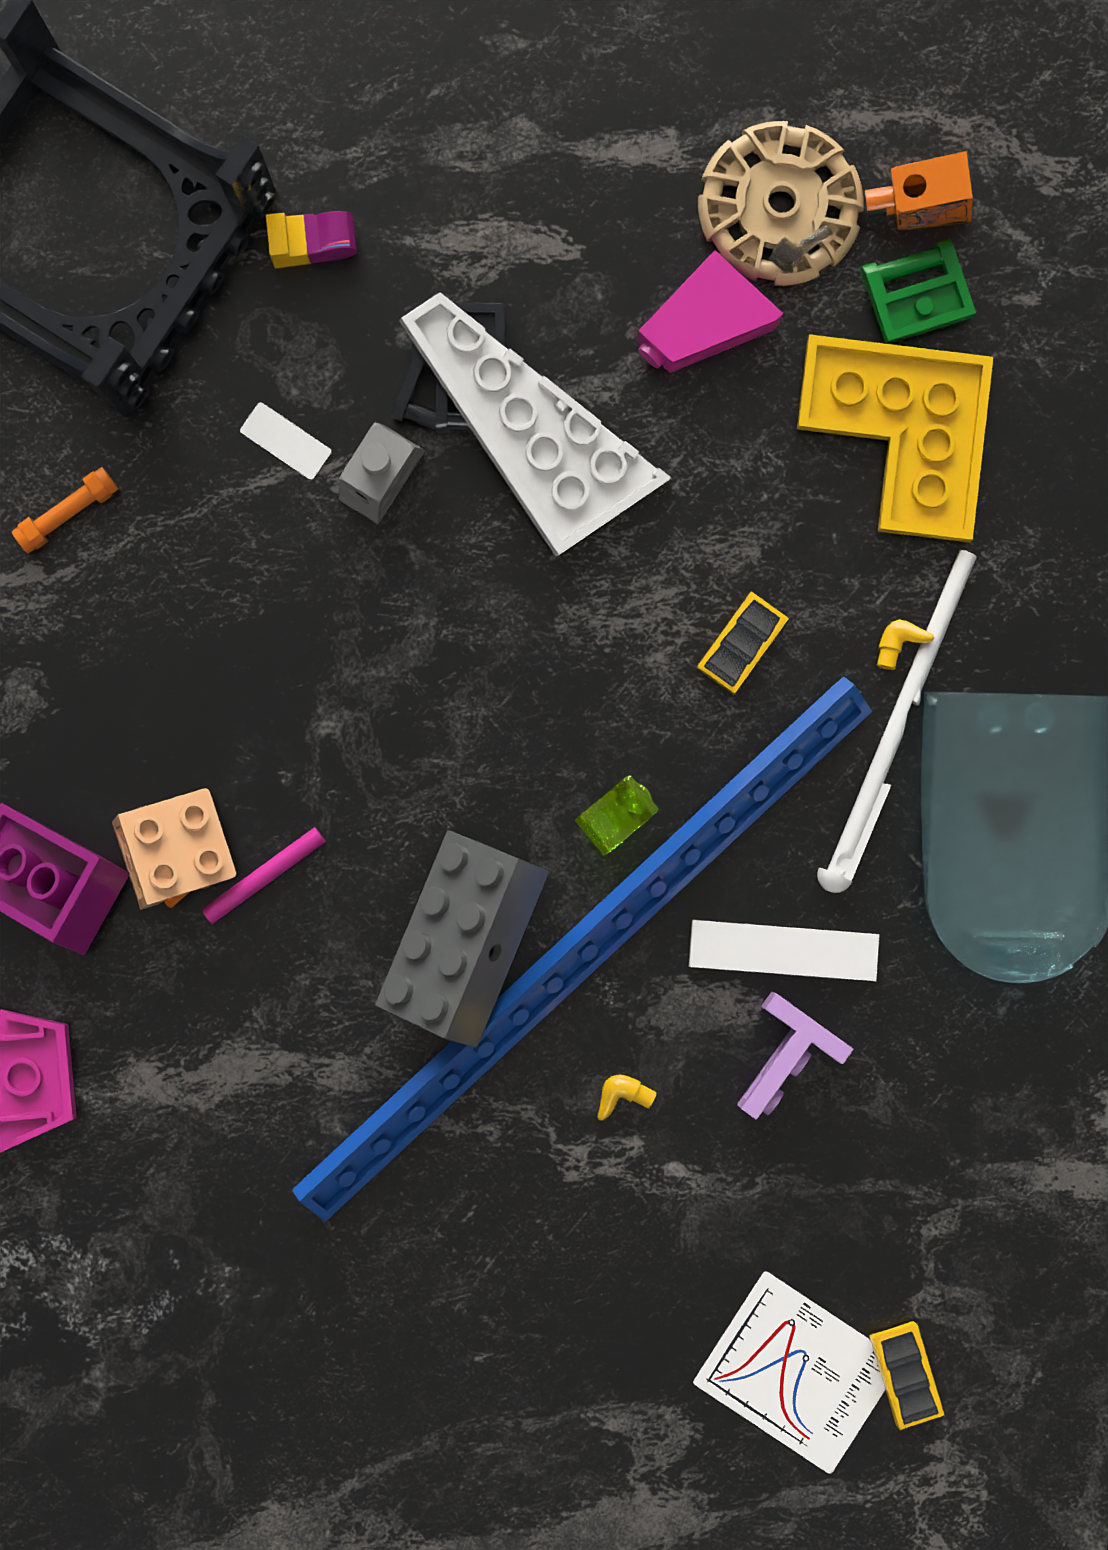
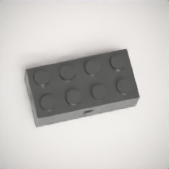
[375,830,549,1048]

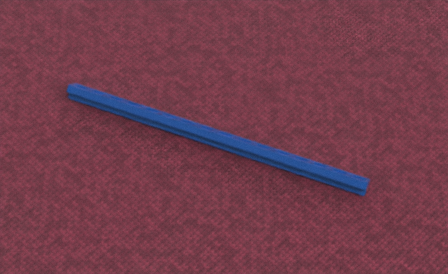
[292,676,872,1222]

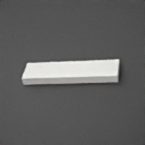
[688,920,879,981]

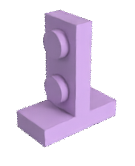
[737,992,853,1120]

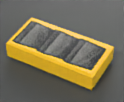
[696,592,789,695]
[869,1321,944,1430]

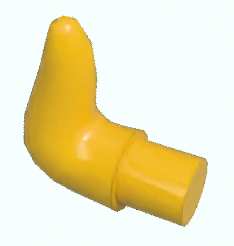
[877,619,934,670]
[597,1075,657,1121]

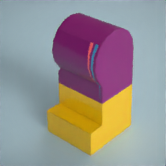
[266,211,357,268]

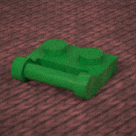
[860,238,976,344]

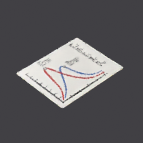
[693,1271,885,1474]

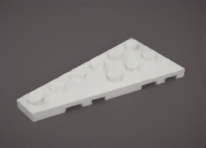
[399,293,671,556]

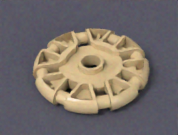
[698,121,864,286]

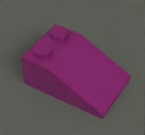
[0,803,130,955]

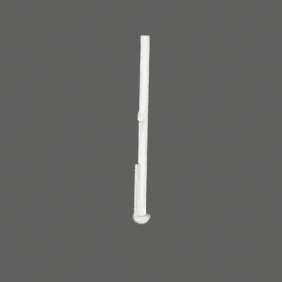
[817,550,977,893]

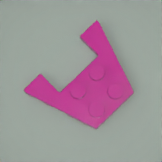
[0,1009,77,1152]

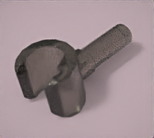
[769,225,833,272]

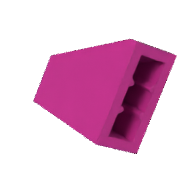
[637,251,783,373]

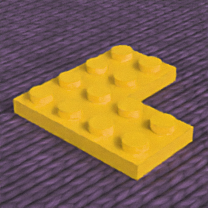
[797,335,993,542]

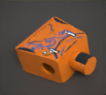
[865,151,973,230]

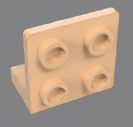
[112,788,236,910]

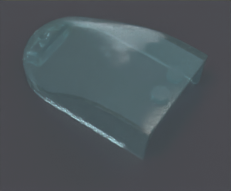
[921,692,1108,983]

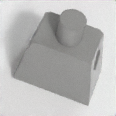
[339,422,425,525]

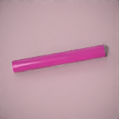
[201,827,326,924]

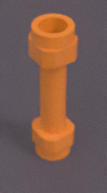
[11,467,119,554]

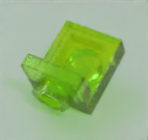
[575,775,659,856]

